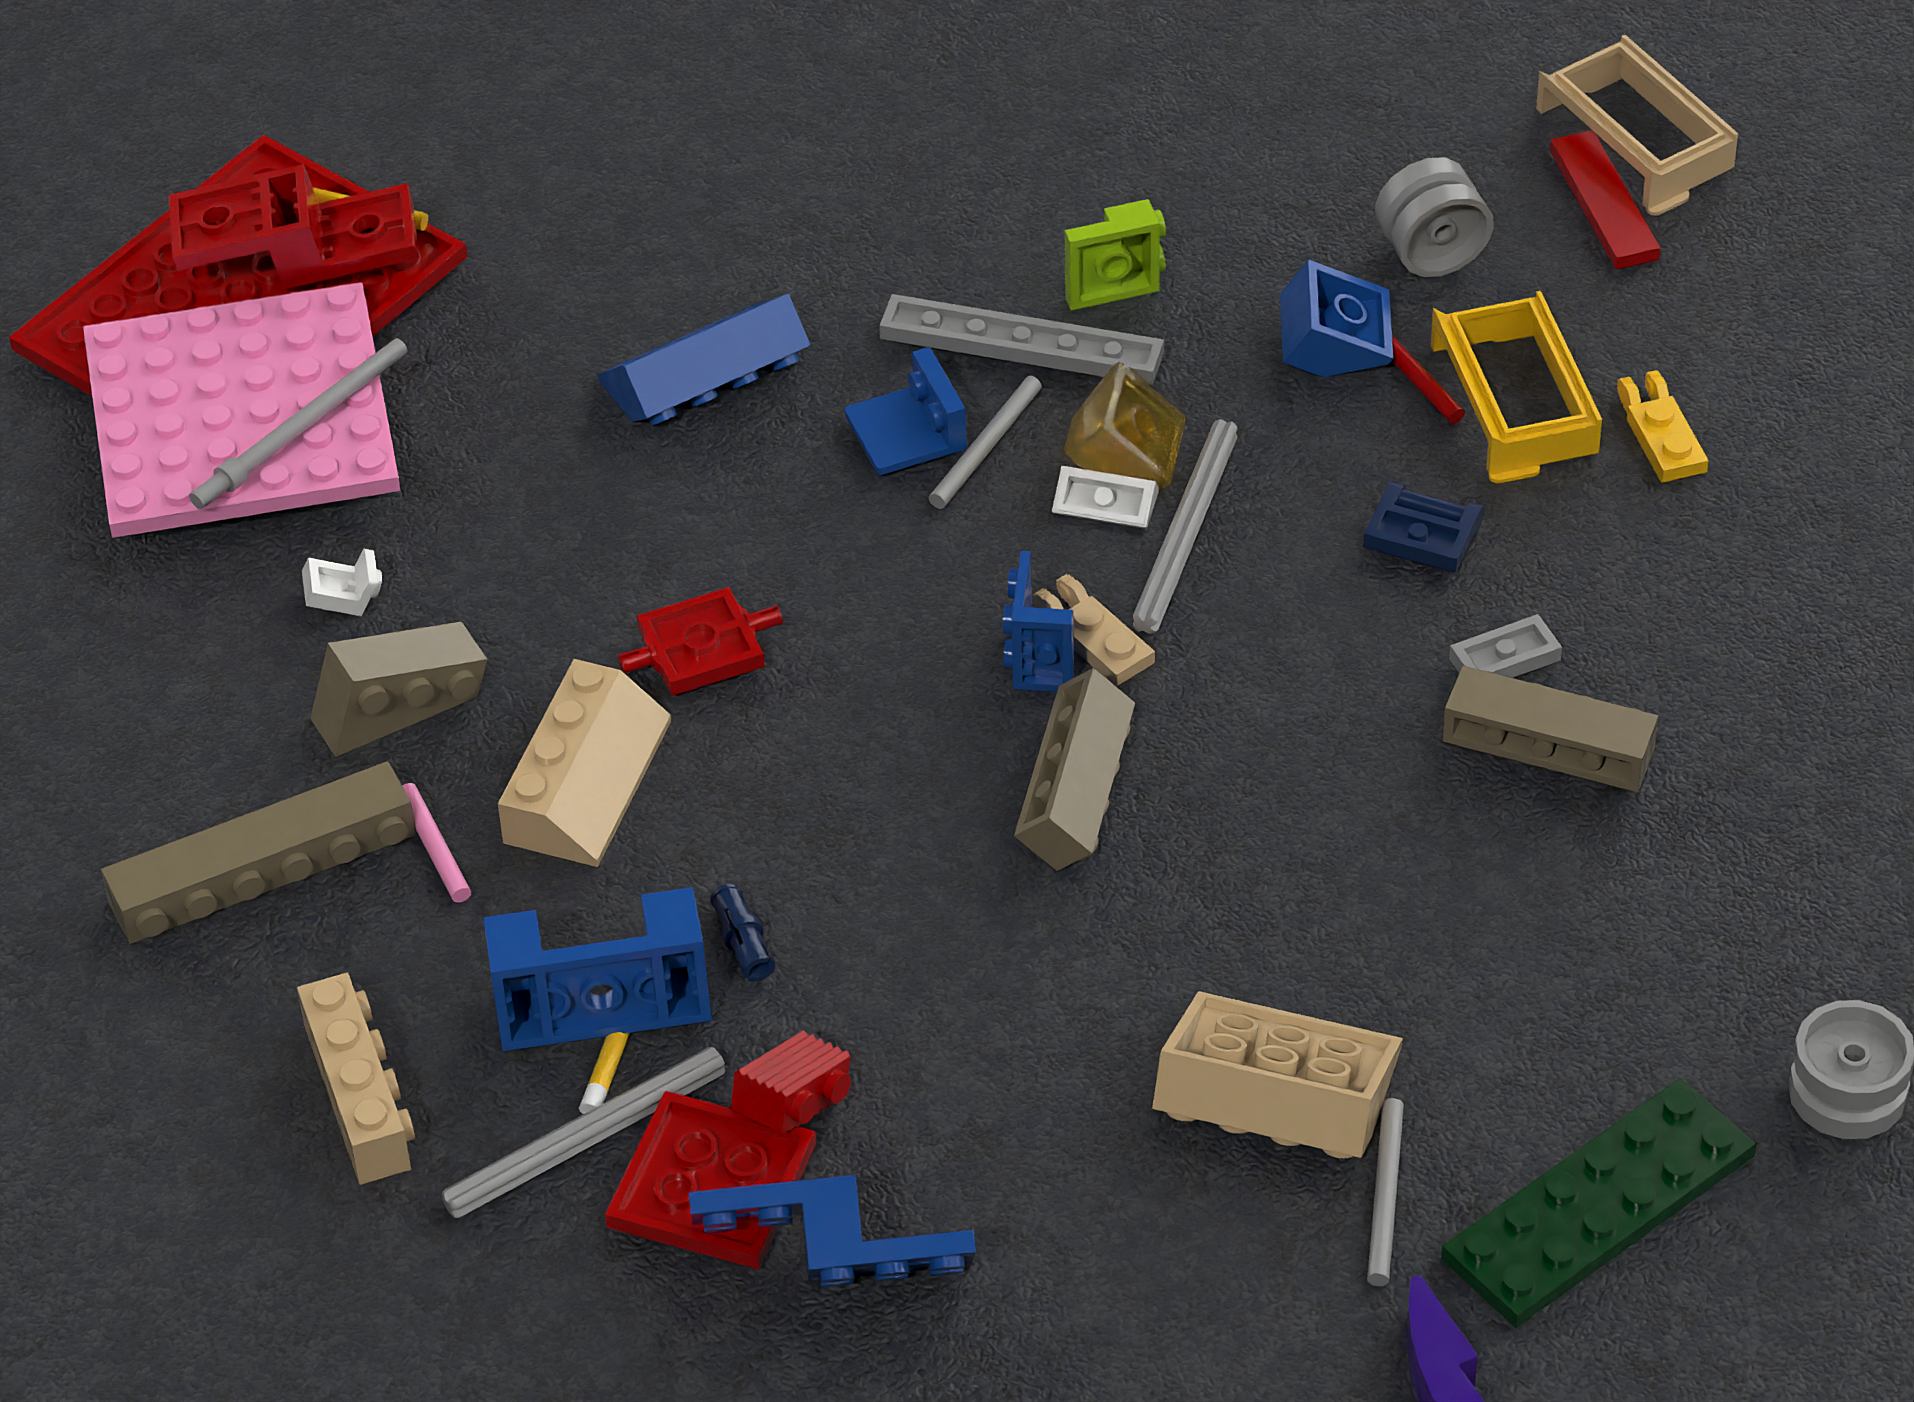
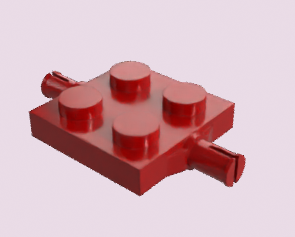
[618,587,783,696]

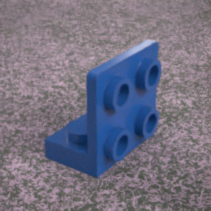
[844,347,967,475]
[1003,551,1074,692]

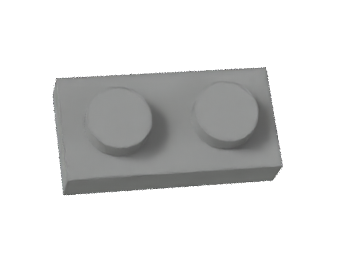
[1449,614,1562,678]

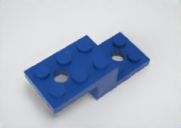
[689,1175,976,1288]

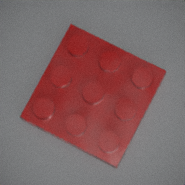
[605,1091,816,1269]

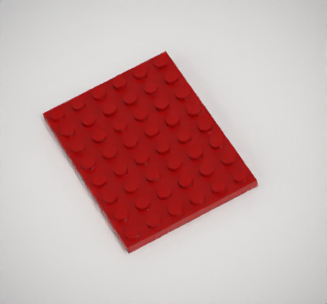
[9,135,468,397]

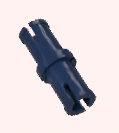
[710,883,775,981]

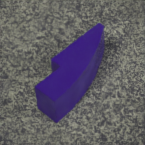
[1406,1274,1485,1402]

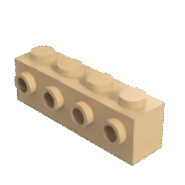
[297,972,415,1185]

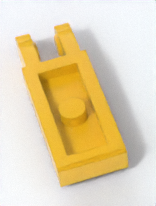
[1617,370,1709,483]

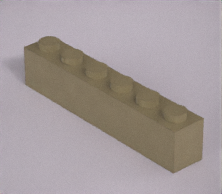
[101,761,416,944]

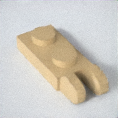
[1032,574,1155,686]

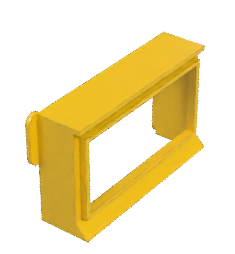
[1431,291,1602,483]

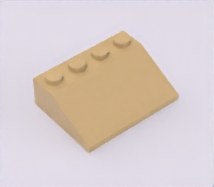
[1152,991,1403,1158]

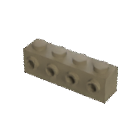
[1443,666,1659,792]
[1014,668,1135,871]

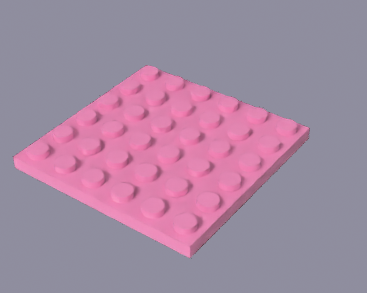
[83,282,401,538]

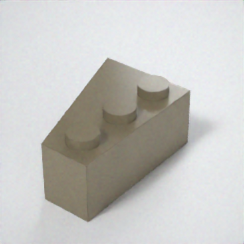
[310,621,487,757]

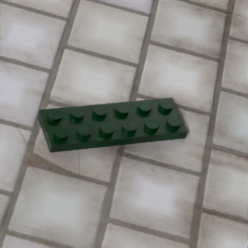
[1441,1078,1756,1328]

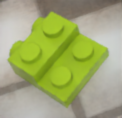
[1065,199,1166,310]

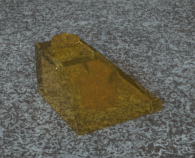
[1063,361,1186,488]

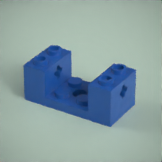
[483,887,712,1051]

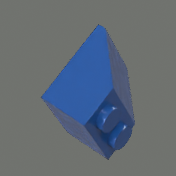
[1280,259,1393,377]

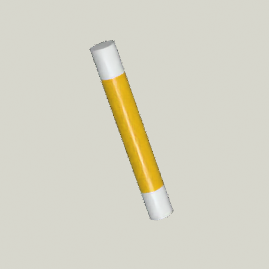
[579,1032,630,1114]

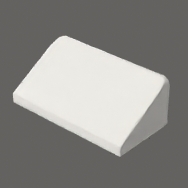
[1052,466,1159,529]

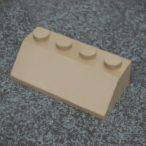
[498,659,671,867]

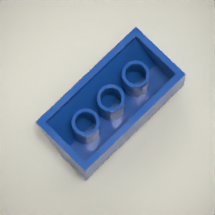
[597,293,810,425]

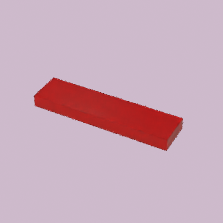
[1550,130,1660,270]

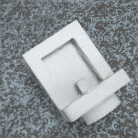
[302,549,382,616]

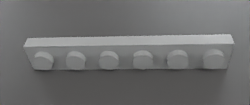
[879,294,1164,385]

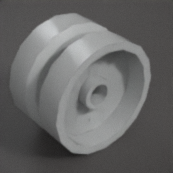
[1375,157,1494,277]
[1788,1000,1914,1139]

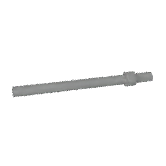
[189,338,407,509]

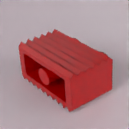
[731,1030,851,1136]

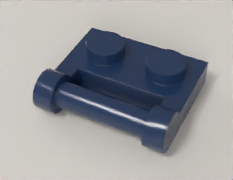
[1363,481,1484,572]

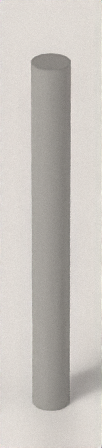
[929,376,1042,509]
[1367,1098,1404,1286]

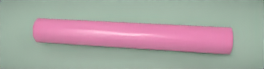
[402,783,471,903]

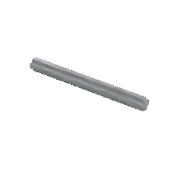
[1133,419,1238,634]
[442,1047,725,1218]

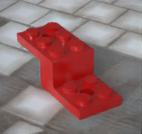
[169,164,419,289]

